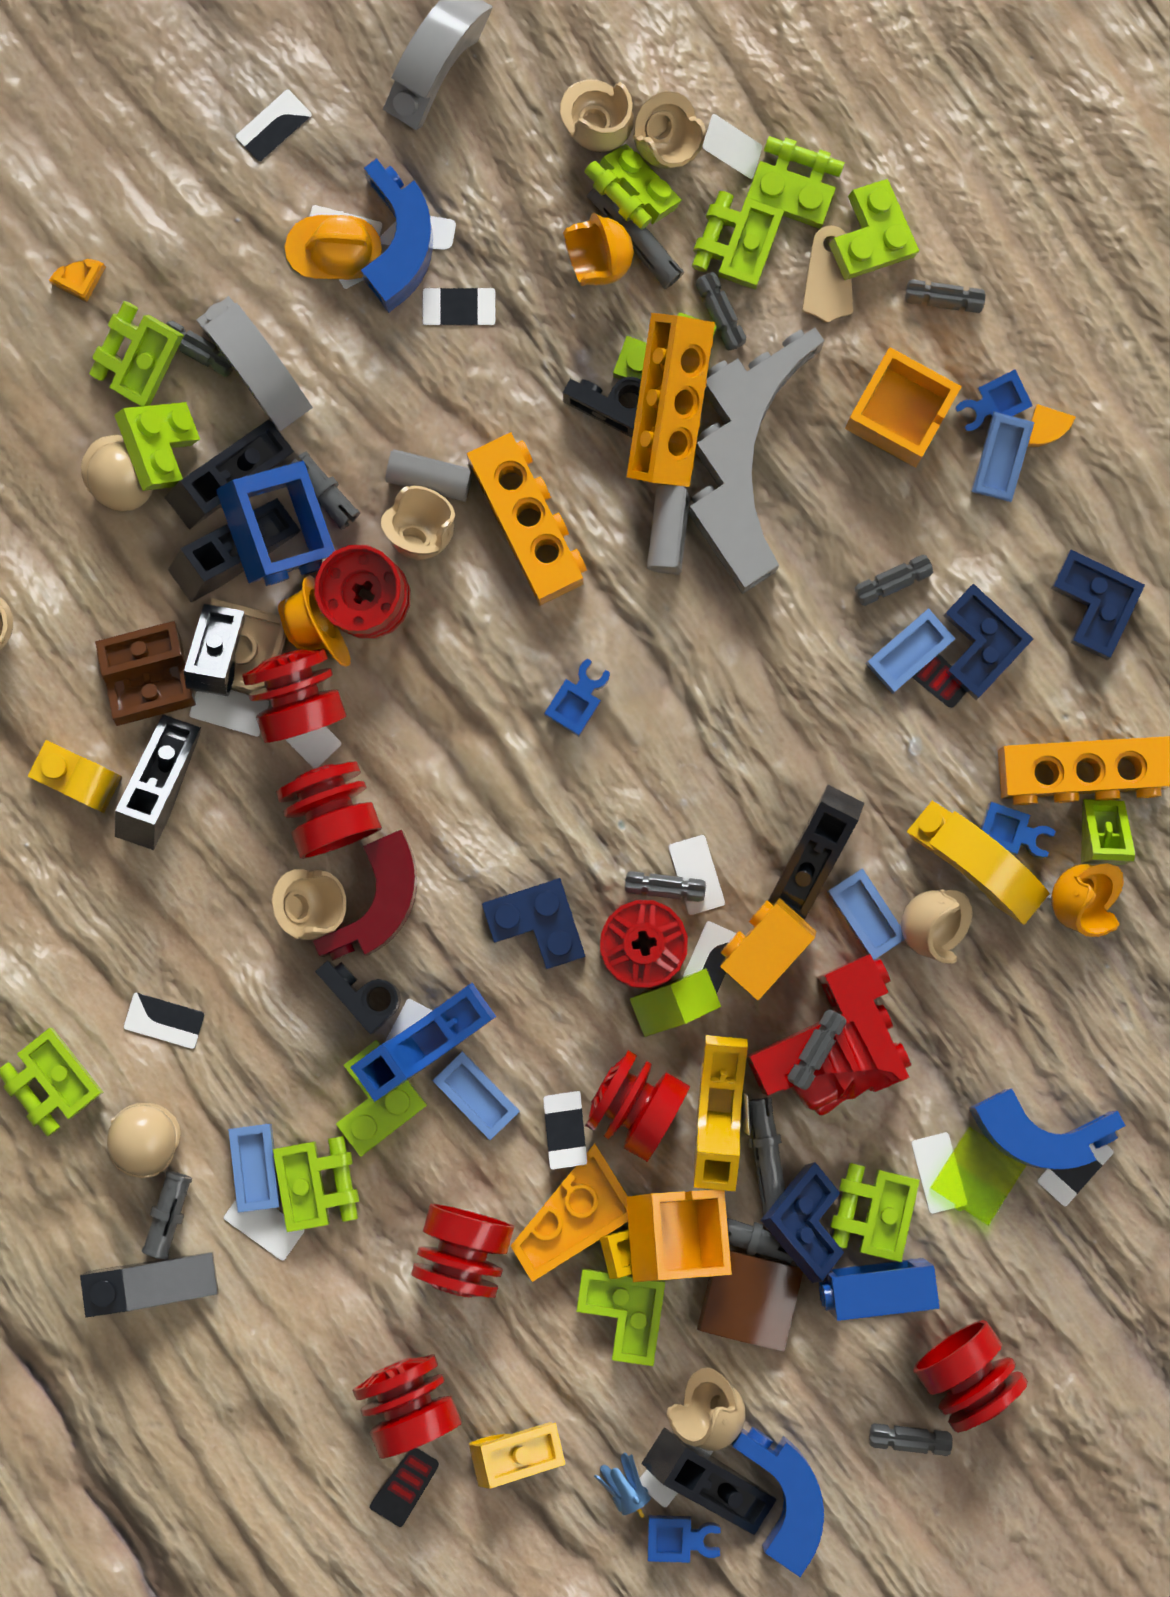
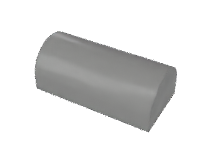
[385,449,474,502]
[647,485,690,575]

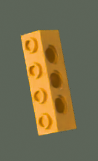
[626,313,715,487]
[467,432,587,606]
[998,736,1170,805]

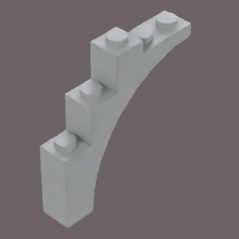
[689,328,824,594]

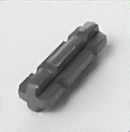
[696,272,746,350]
[905,279,986,313]
[166,321,234,377]
[854,555,933,606]
[625,871,706,902]
[788,1010,847,1090]
[869,1423,953,1456]

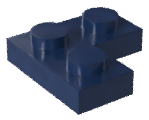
[1051,550,1145,660]
[943,584,1034,700]
[482,878,586,970]
[760,1162,844,1283]

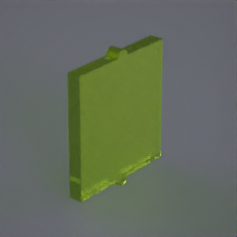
[929,1126,1027,1226]

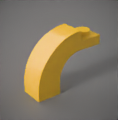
[907,800,1050,925]
[693,1035,748,1191]

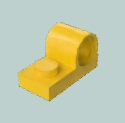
[28,740,122,813]
[469,1422,566,1489]

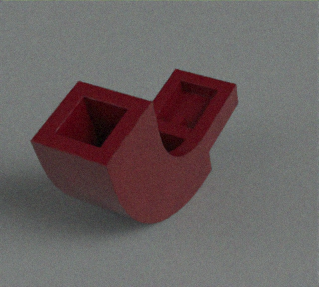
[313,830,417,961]

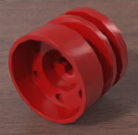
[315,545,411,639]
[242,648,346,743]
[276,761,382,859]
[600,900,688,989]
[585,1050,690,1162]
[411,1203,514,1298]
[913,1320,1028,1433]
[352,1354,462,1459]

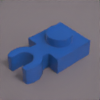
[955,369,1033,431]
[544,659,610,737]
[980,802,1056,858]
[647,1515,721,1563]

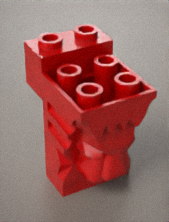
[746,954,912,1116]

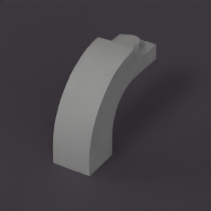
[383,0,493,130]
[196,296,313,431]

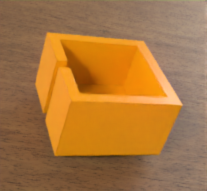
[845,347,962,468]
[720,898,817,1000]
[626,1190,732,1282]

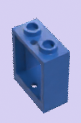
[216,461,335,586]
[818,1258,940,1321]

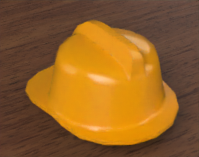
[285,215,382,280]
[278,575,351,667]

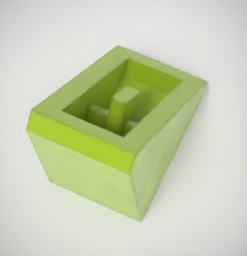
[1081,799,1135,865]
[629,968,722,1037]

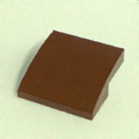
[95,621,196,726]
[697,1250,803,1351]

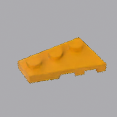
[510,1143,628,1282]

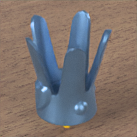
[594,1452,651,1518]

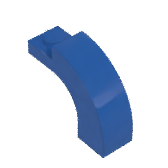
[361,158,433,313]
[351,983,496,1102]
[969,1088,1126,1169]
[731,1427,824,1577]

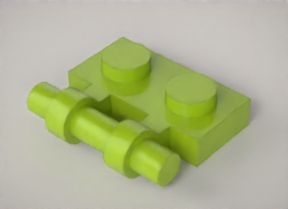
[747,136,845,229]
[584,143,682,230]
[692,191,784,290]
[89,301,184,406]
[0,1028,104,1137]
[273,1136,359,1232]
[830,1163,920,1262]

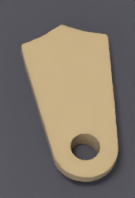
[802,225,853,323]

